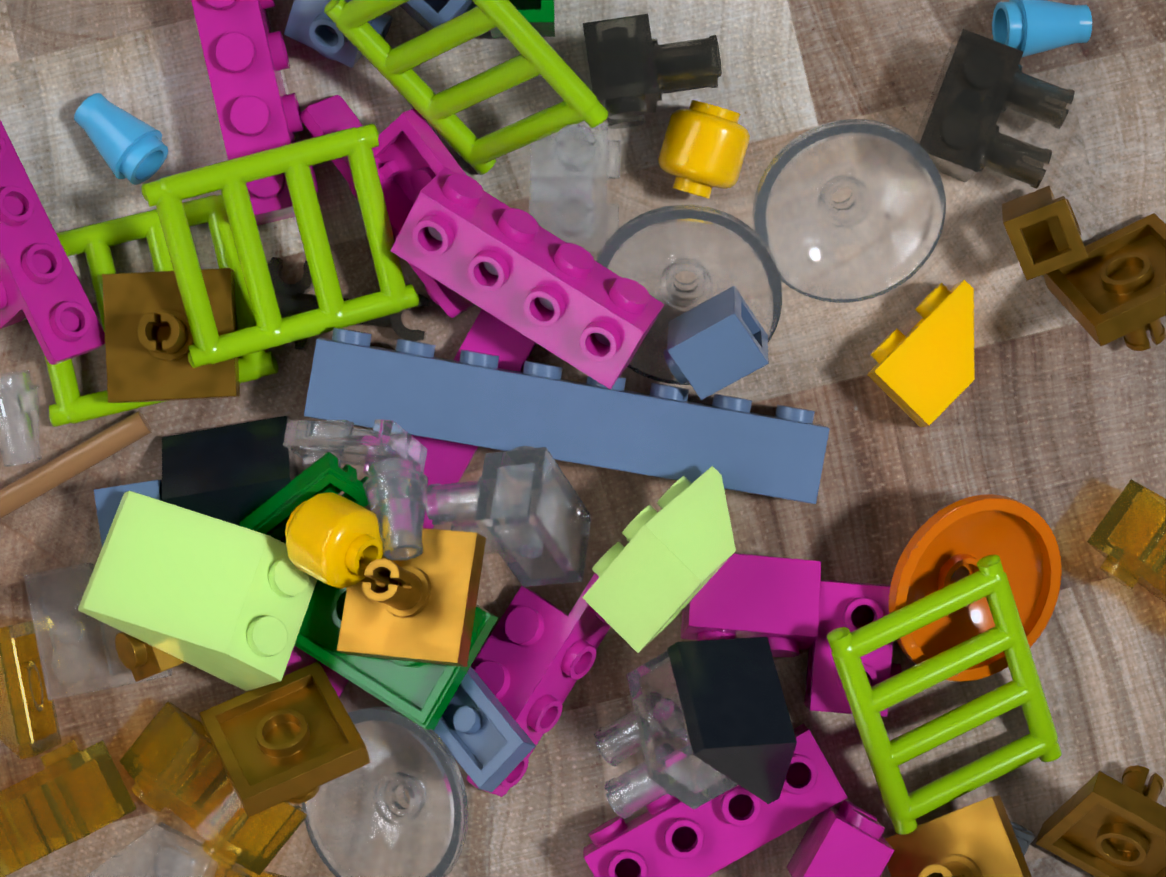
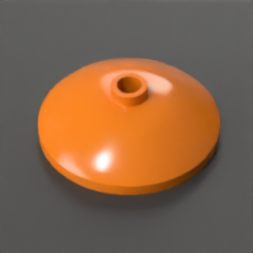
[889,494,1062,682]

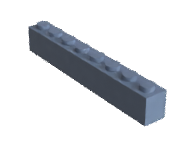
[304,327,830,504]

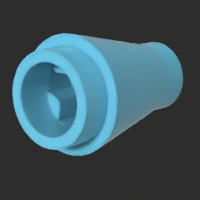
[992,0,1092,59]
[74,93,168,185]

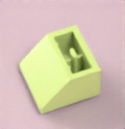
[582,466,736,653]

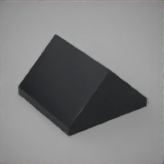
[162,416,298,542]
[667,637,797,804]

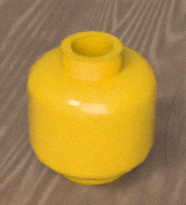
[658,100,750,199]
[285,492,384,589]

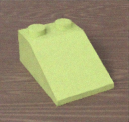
[78,491,318,691]

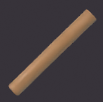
[0,411,152,519]

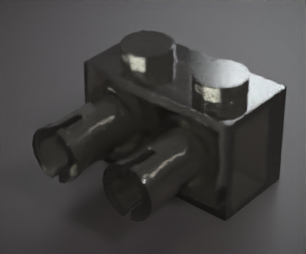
[583,14,722,129]
[907,29,1075,189]

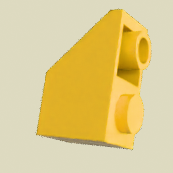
[867,280,975,428]

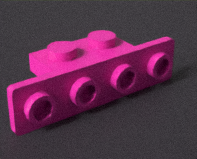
[299,95,475,318]
[0,120,105,365]
[467,573,611,797]

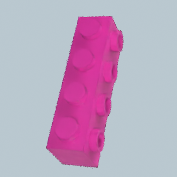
[191,0,319,226]
[391,167,665,390]
[583,723,848,877]

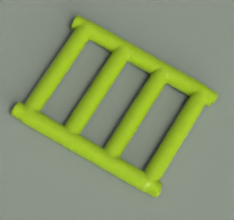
[324,0,608,175]
[141,124,419,368]
[44,195,279,427]
[827,555,1062,835]

